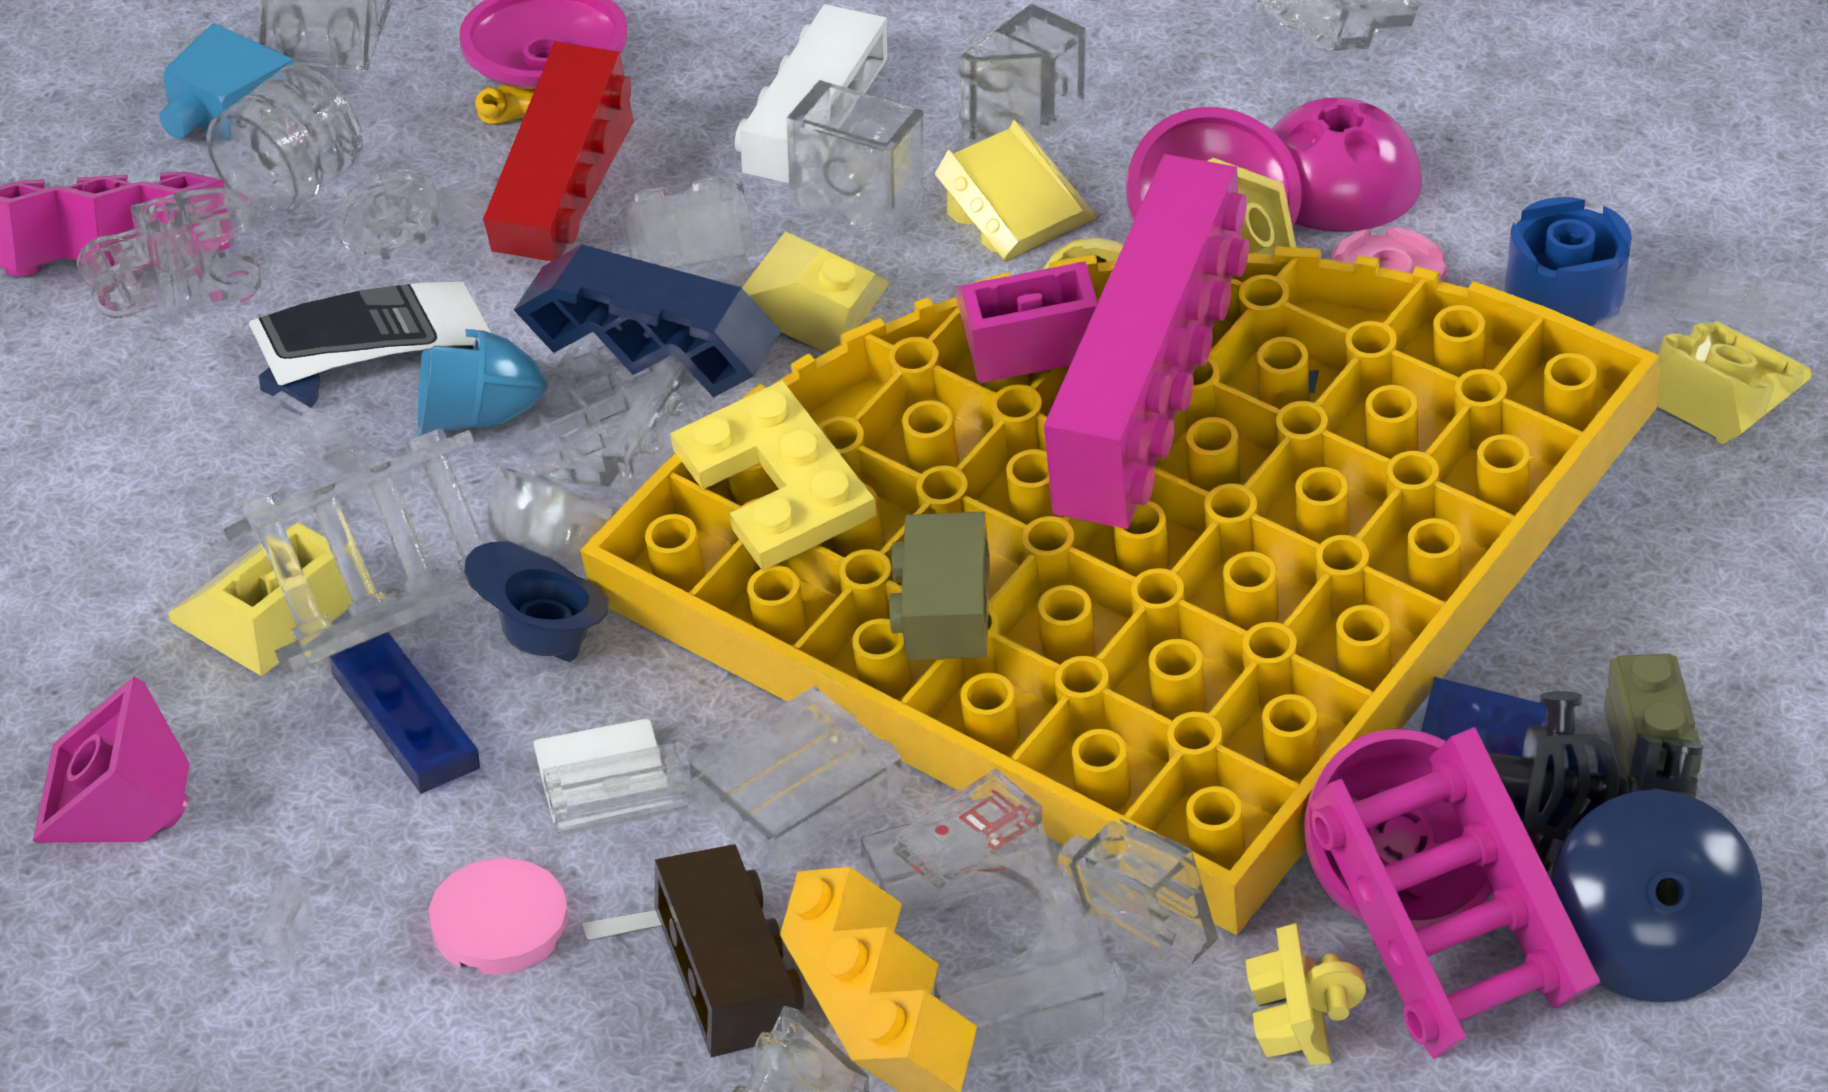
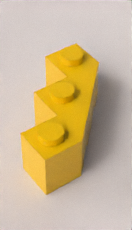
[780,867,978,1092]

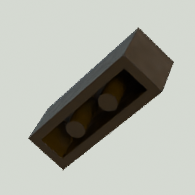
[654,844,804,1058]

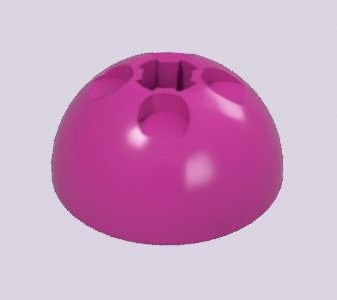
[1271,97,1422,232]
[1304,729,1493,931]

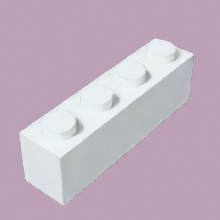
[735,4,887,187]

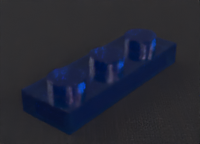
[329,632,480,794]

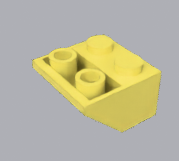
[168,522,352,677]

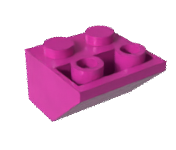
[954,261,1098,383]

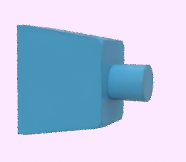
[159,23,298,140]

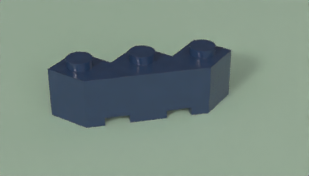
[514,244,781,398]

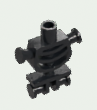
[1488,691,1704,872]

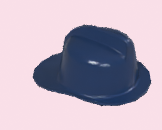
[464,541,609,662]

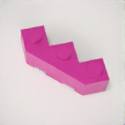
[0,171,231,276]

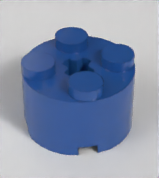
[1505,197,1632,326]

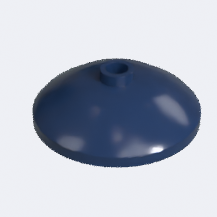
[1551,790,1762,1002]

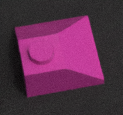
[33,676,190,843]

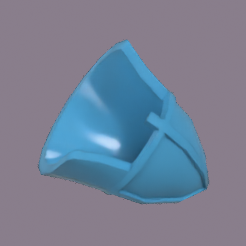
[418,329,547,438]

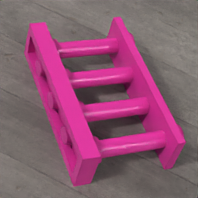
[1309,727,1600,1059]

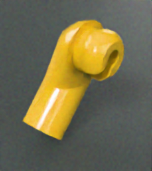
[475,85,535,125]

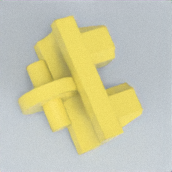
[1245,923,1366,1065]

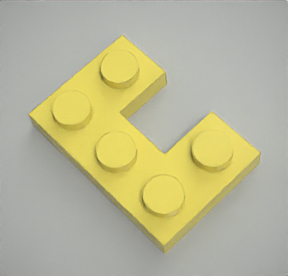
[670,380,877,571]

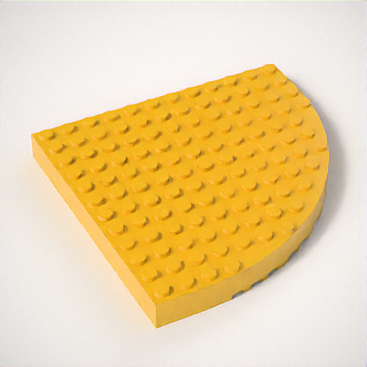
[580,246,1660,936]

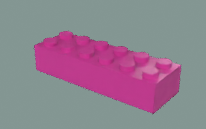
[1044,154,1249,529]

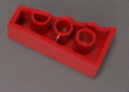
[483,41,634,261]

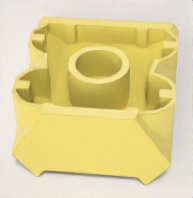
[935,120,1097,261]
[1657,321,1812,445]

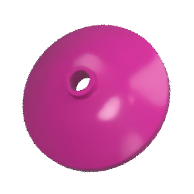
[459,0,628,90]
[1126,107,1302,227]

